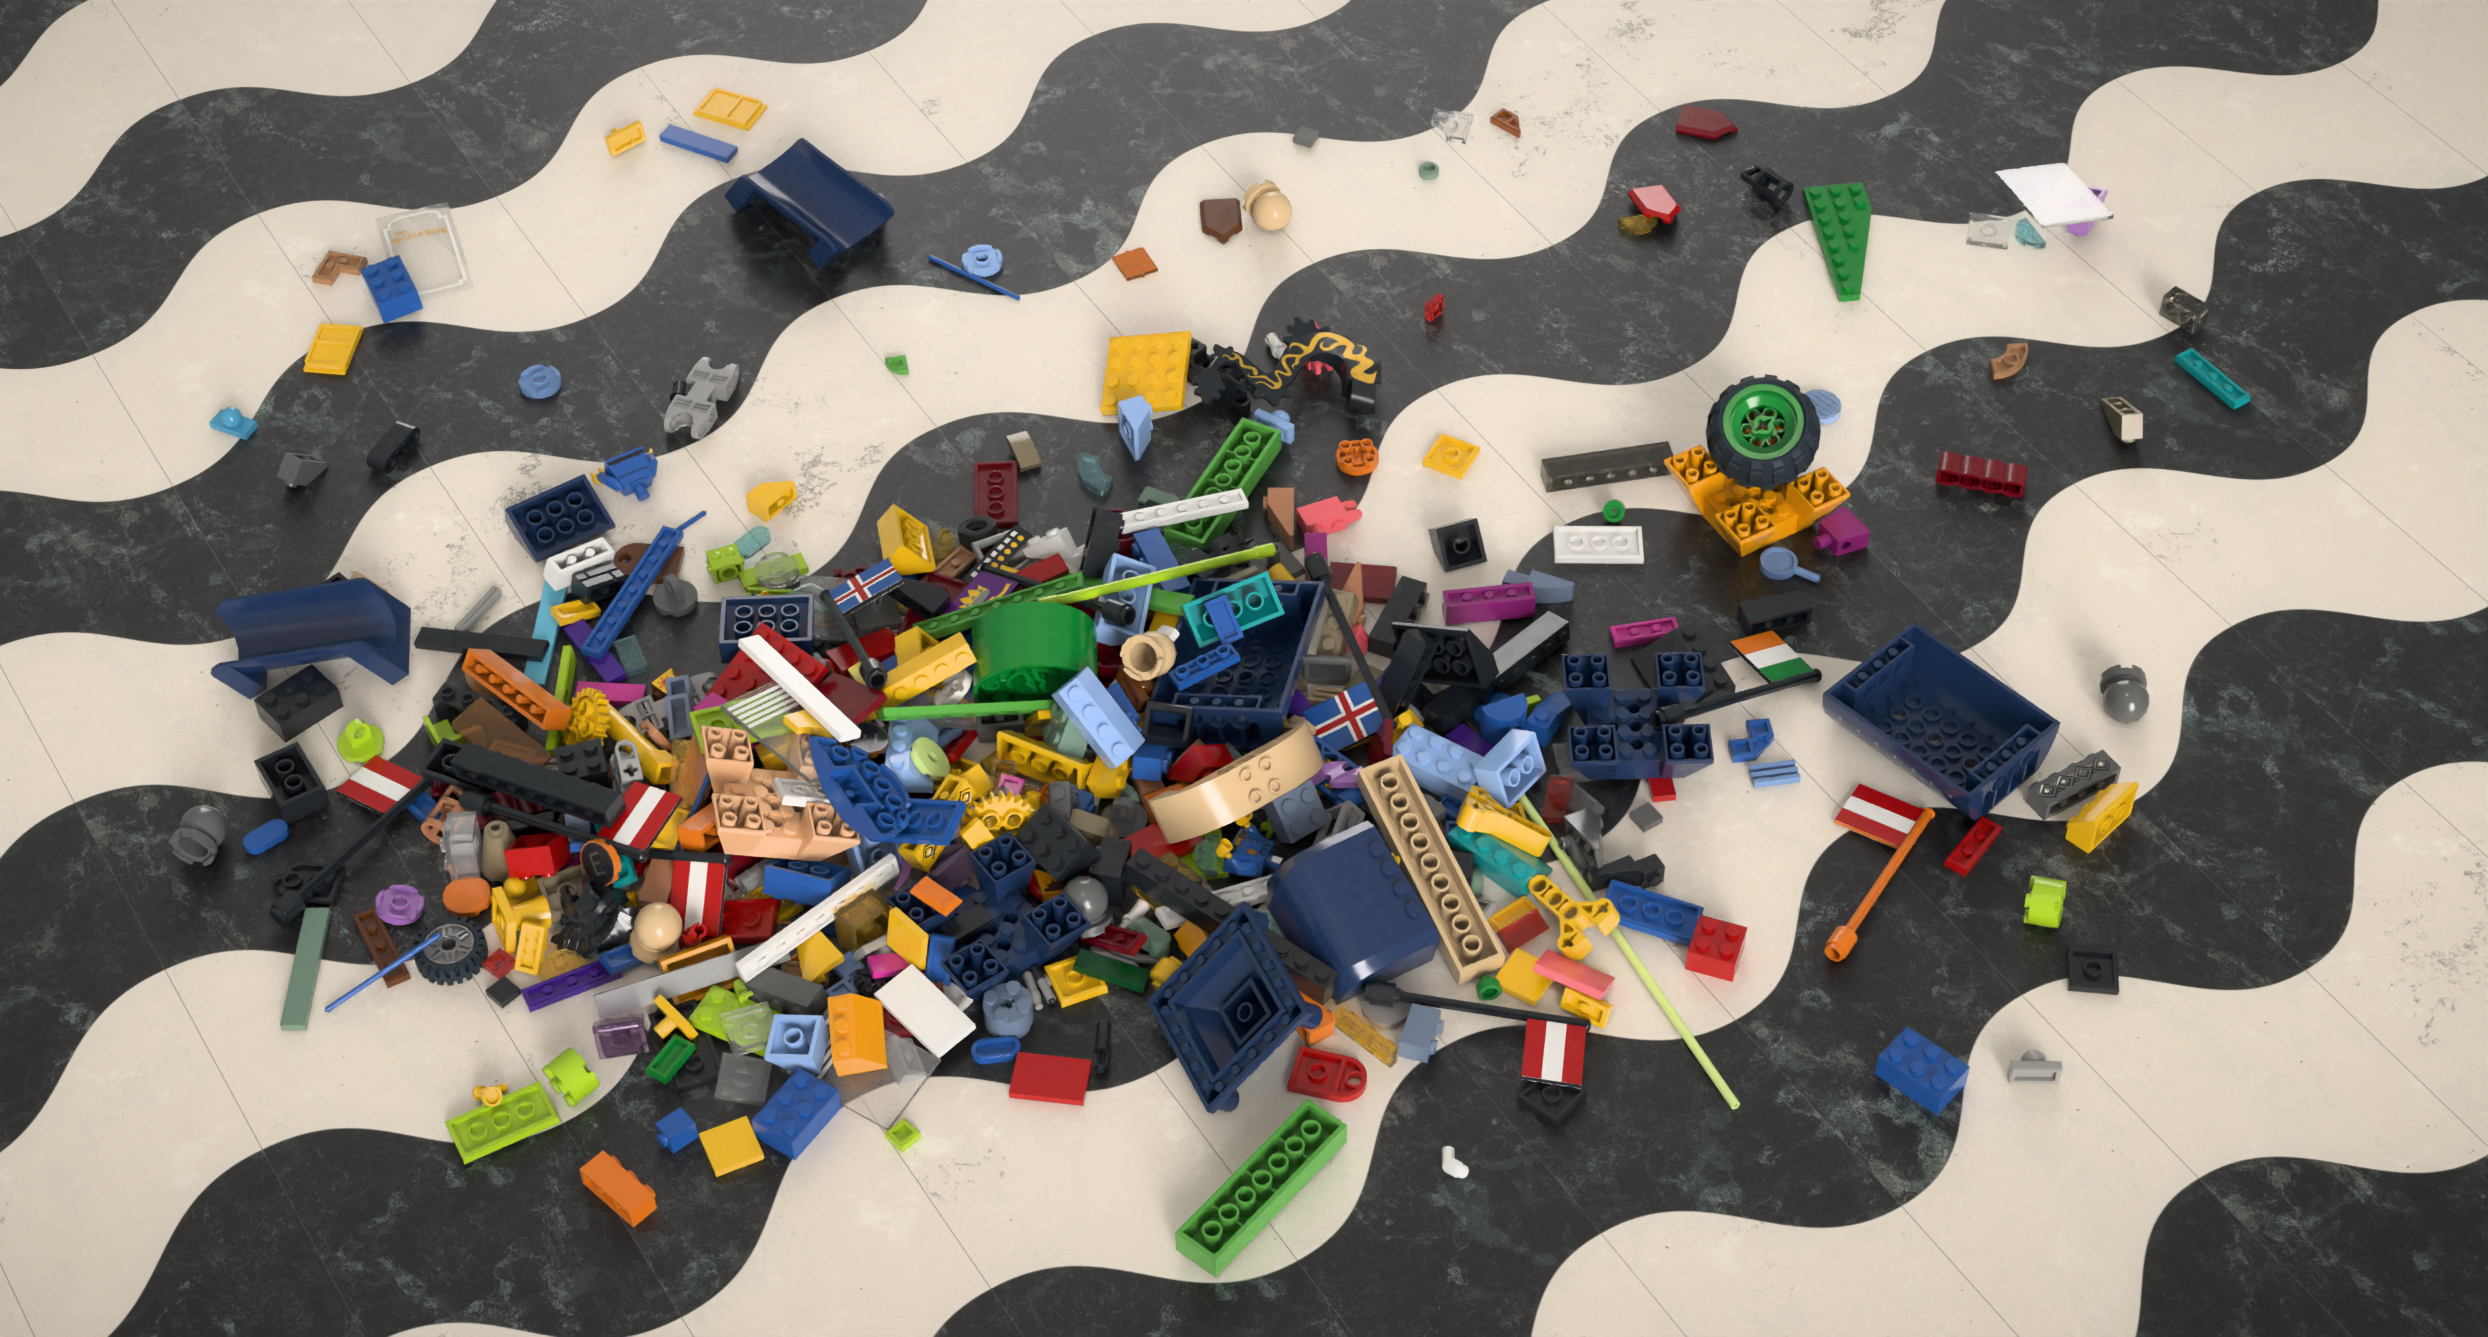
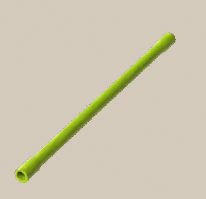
[1035,543,1276,605]

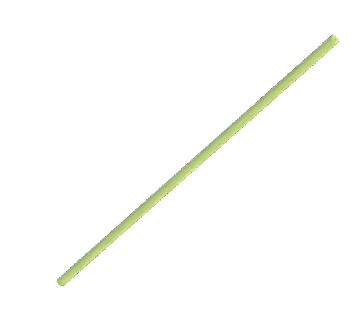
[1518,793,1740,1109]

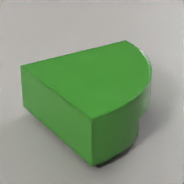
[885,355,909,375]

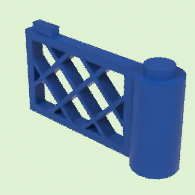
[1313,734,1366,808]

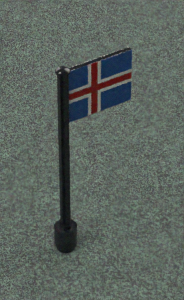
[1303,553,1398,759]
[819,558,904,689]

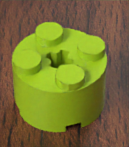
[2024,875,2066,928]
[541,1048,600,1108]

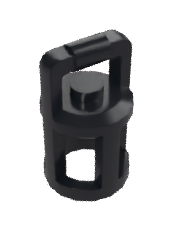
[1740,165,1794,207]

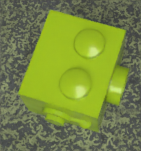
[706,543,745,584]

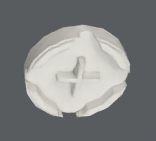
[934,670,972,705]

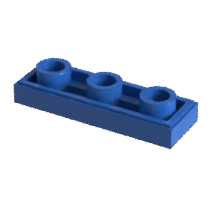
[1168,642,1241,691]

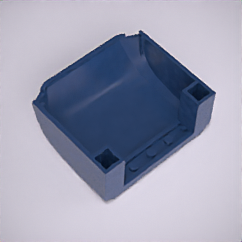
[1266,821,1440,1005]

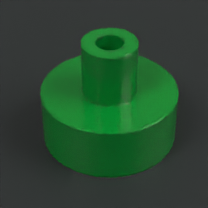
[1603,499,1626,522]
[1476,974,1502,1001]

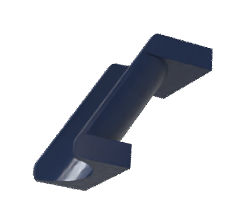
[724,138,894,269]
[210,577,411,700]

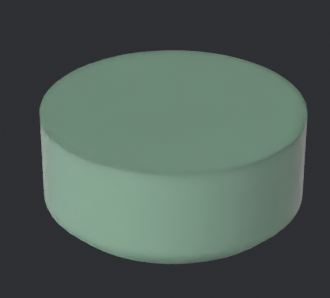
[1419,162,1439,180]
[1471,871,1484,895]

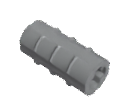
[735,857,777,895]

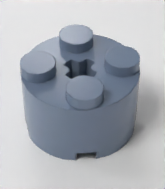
[983,981,1034,1039]

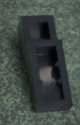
[1587,853,1665,892]

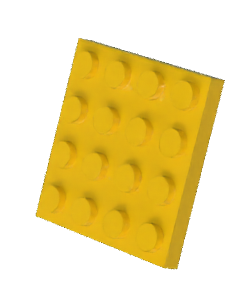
[1100,331,1192,416]

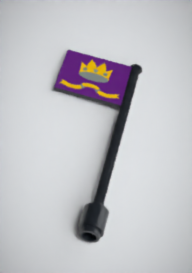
[940,562,1136,630]

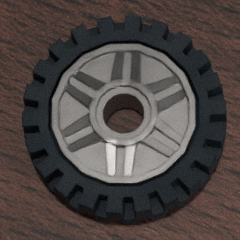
[412,916,488,986]

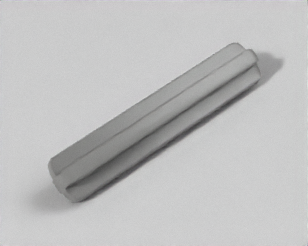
[454,586,502,632]

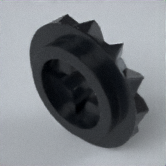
[853,965,892,996]

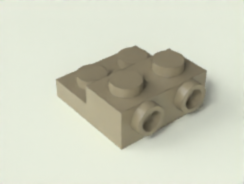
[536,864,585,922]

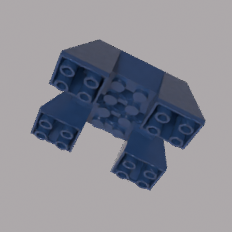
[1561,652,1714,780]
[887,831,1091,1001]

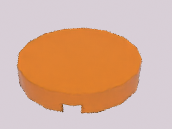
[443,875,492,918]

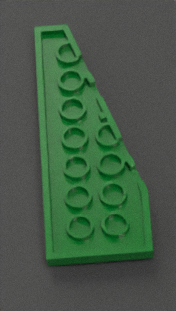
[1802,182,1872,302]

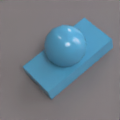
[209,407,259,440]

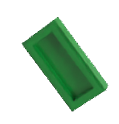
[645,1034,696,1085]

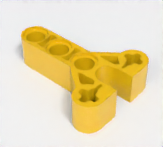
[1456,785,1552,857]
[1528,875,1620,962]

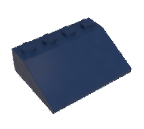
[505,474,616,563]
[719,594,814,664]

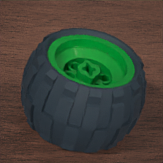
[1706,374,1821,491]

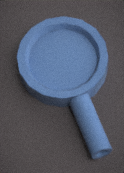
[1759,547,1821,583]

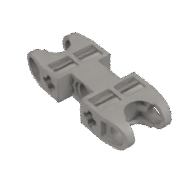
[664,357,739,440]
[618,672,719,740]
[609,740,643,861]

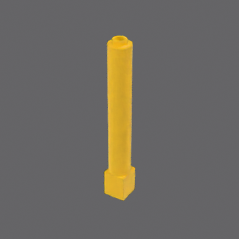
[606,703,679,784]

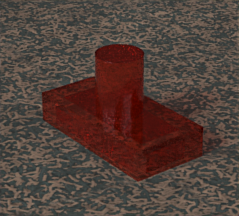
[1541,775,1574,823]

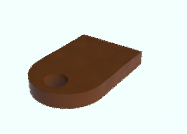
[613,543,685,584]

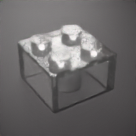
[440,811,483,880]

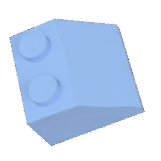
[1118,395,1153,461]
[764,1014,830,1074]

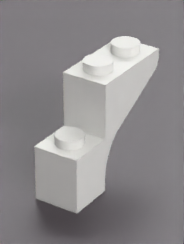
[1022,527,1085,572]

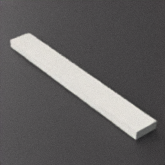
[738,635,861,743]
[735,853,900,983]

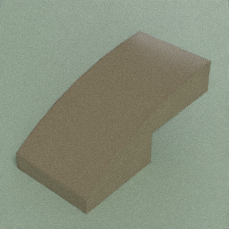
[1006,431,1041,472]

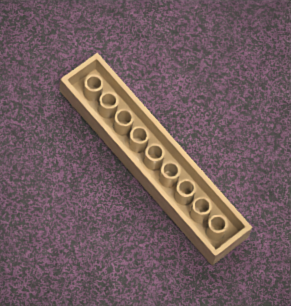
[1357,754,1505,985]

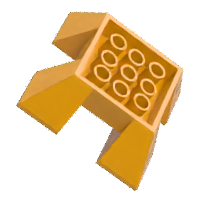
[1664,425,1850,557]

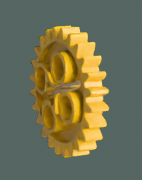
[561,687,611,746]
[960,790,1035,852]

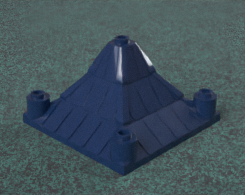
[1147,901,1323,1114]

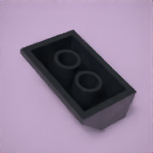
[419,737,498,794]

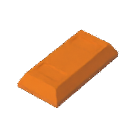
[910,876,963,917]

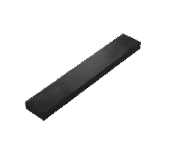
[414,627,550,662]

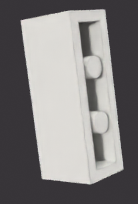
[543,537,615,591]

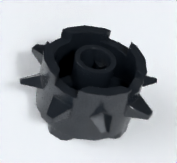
[1201,530,1254,574]

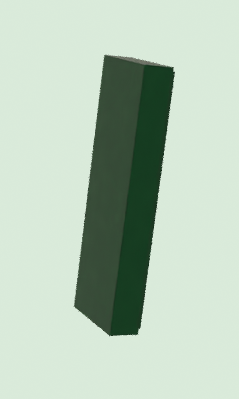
[1073,948,1150,993]

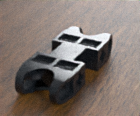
[1187,337,1251,411]

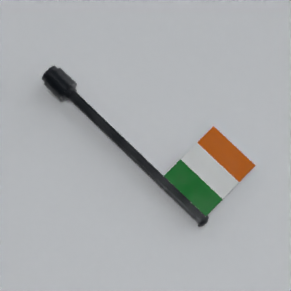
[1650,630,1822,731]

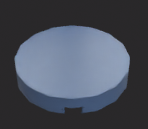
[518,364,562,399]

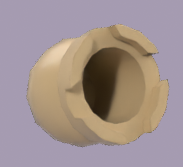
[1243,180,1292,231]
[1120,631,1177,681]
[629,902,682,964]

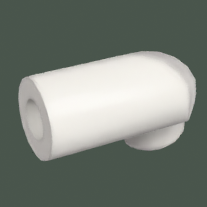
[1442,1146,1469,1179]

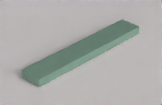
[280,908,331,1030]

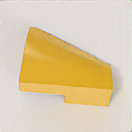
[797,930,844,984]

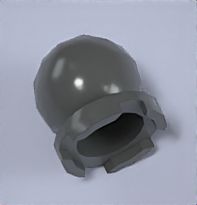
[2099,665,2149,724]
[168,805,228,866]
[1062,876,1114,938]

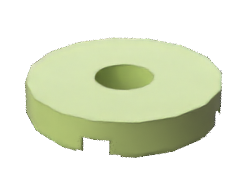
[910,737,950,781]

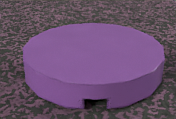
[375,885,424,925]

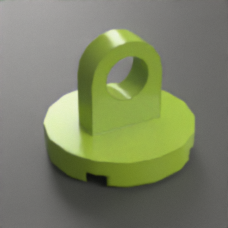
[337,718,385,763]

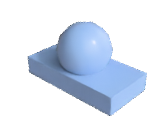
[1254,408,1294,444]

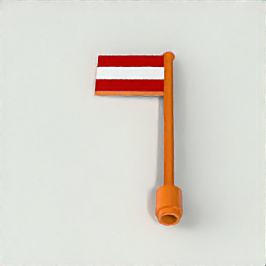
[1824,784,1935,962]

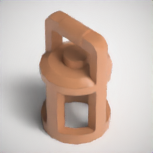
[421,785,469,845]

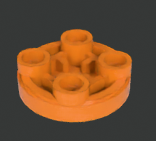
[1336,439,1379,476]

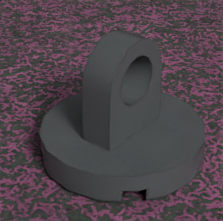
[653,573,698,617]
[1101,797,1148,839]

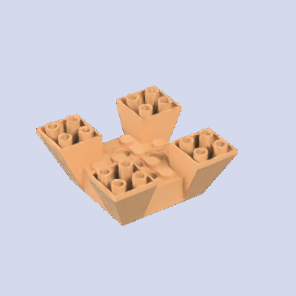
[700,726,861,861]

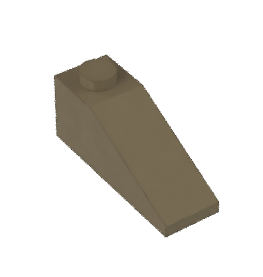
[2100,397,2143,443]

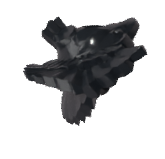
[550,874,640,959]

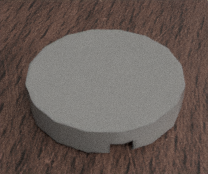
[1362,986,1411,1029]

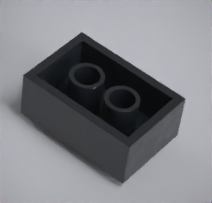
[254,664,343,743]
[254,742,330,824]
[1015,802,1101,886]

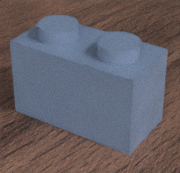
[1399,1003,1444,1063]

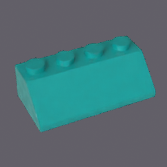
[1180,571,1285,648]
[1448,825,1553,899]

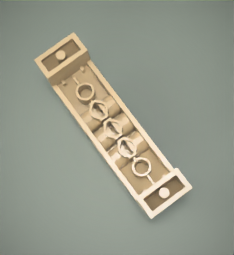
[1148,717,1324,844]

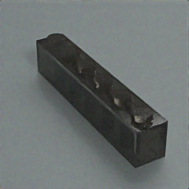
[1540,441,1674,493]

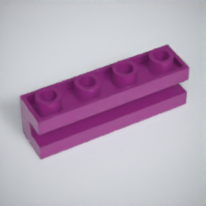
[1442,582,1536,625]

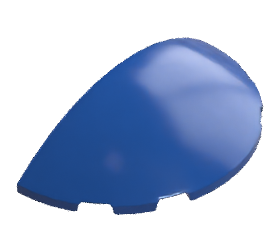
[809,736,911,841]

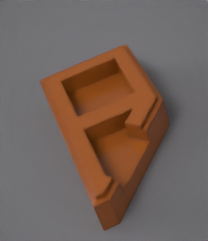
[1490,108,1521,138]

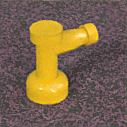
[472,1083,508,1107]

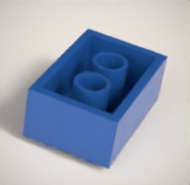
[360,255,423,323]
[763,858,852,906]
[1875,1026,1970,1115]
[752,1068,842,1160]

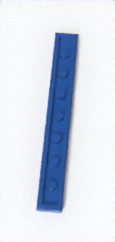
[580,525,684,660]

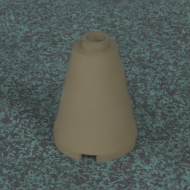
[481,820,517,884]

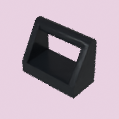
[1142,700,1194,750]

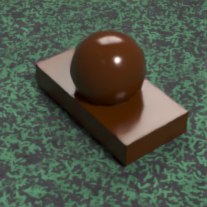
[1115,664,1153,714]

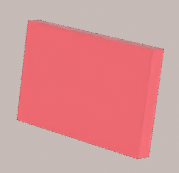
[1533,949,1615,1000]

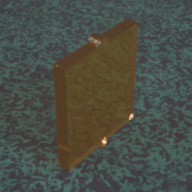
[1112,247,1158,281]

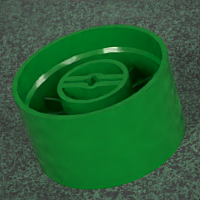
[972,602,1098,721]

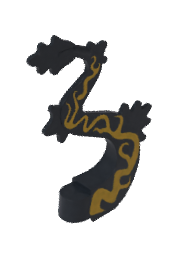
[1192,317,1381,414]

